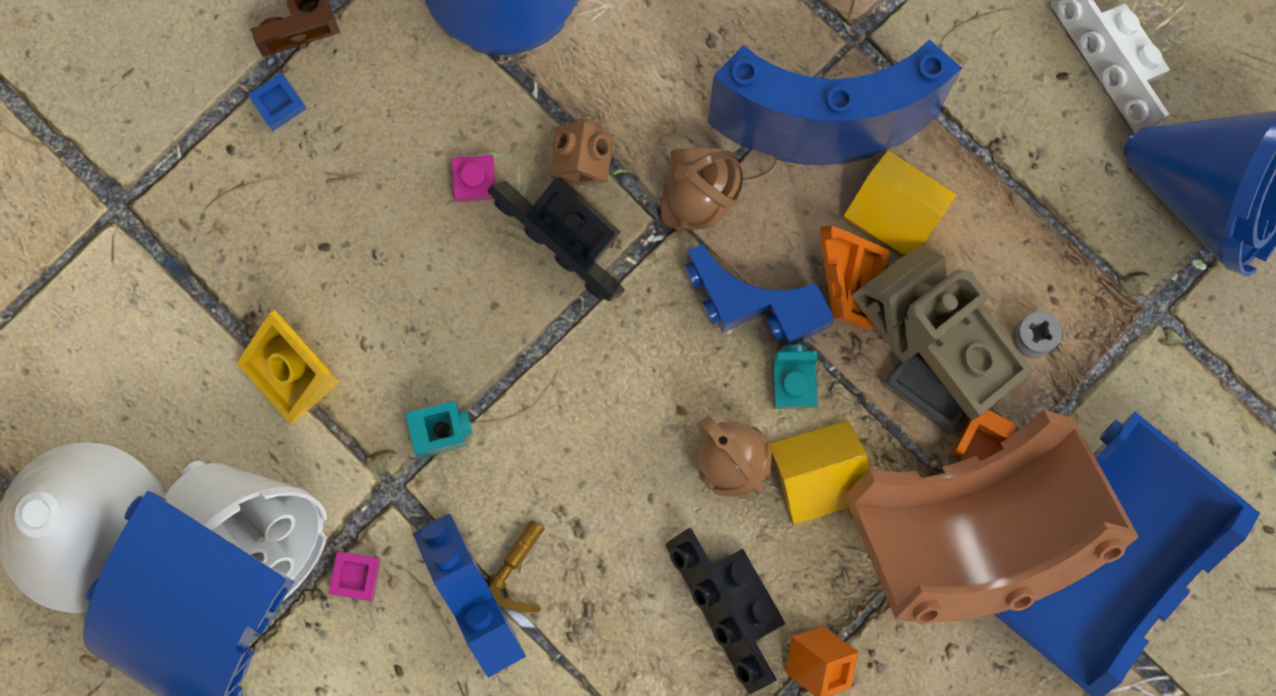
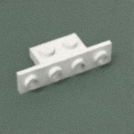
[1050,0,1170,134]

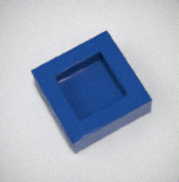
[247,72,306,132]

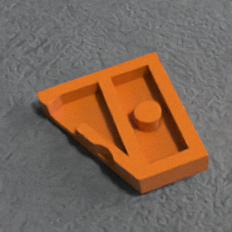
[820,225,889,330]

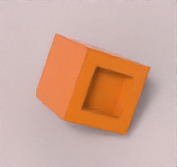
[950,410,1017,461]
[785,627,859,696]

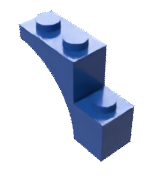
[683,244,835,346]
[413,513,526,678]

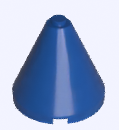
[425,0,579,55]
[1123,111,1276,276]

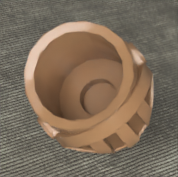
[661,148,743,231]
[697,415,772,499]

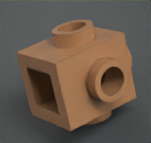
[549,118,614,185]

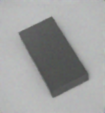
[882,355,966,435]

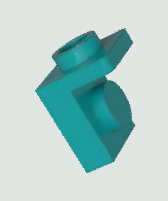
[772,345,818,409]

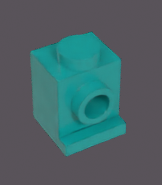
[405,401,473,460]

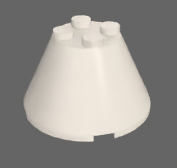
[163,460,328,601]

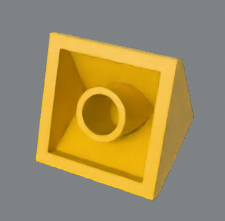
[843,151,957,257]
[236,310,340,425]
[769,420,869,525]

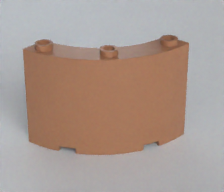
[844,409,1139,625]

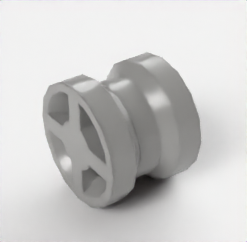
[1013,311,1062,358]

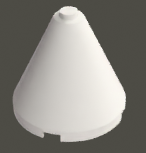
[0,442,165,614]

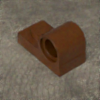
[251,0,340,57]

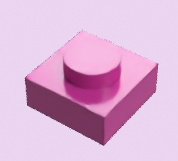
[452,155,496,202]
[329,551,381,602]

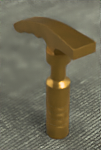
[489,520,545,612]

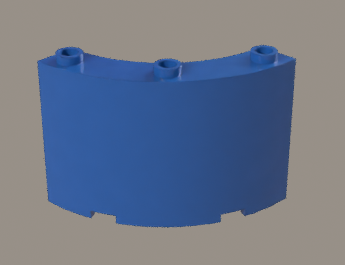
[708,39,962,165]
[994,411,1260,696]
[83,491,295,696]

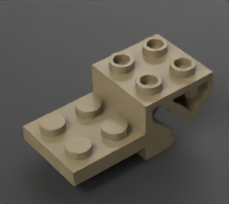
[851,246,1034,421]

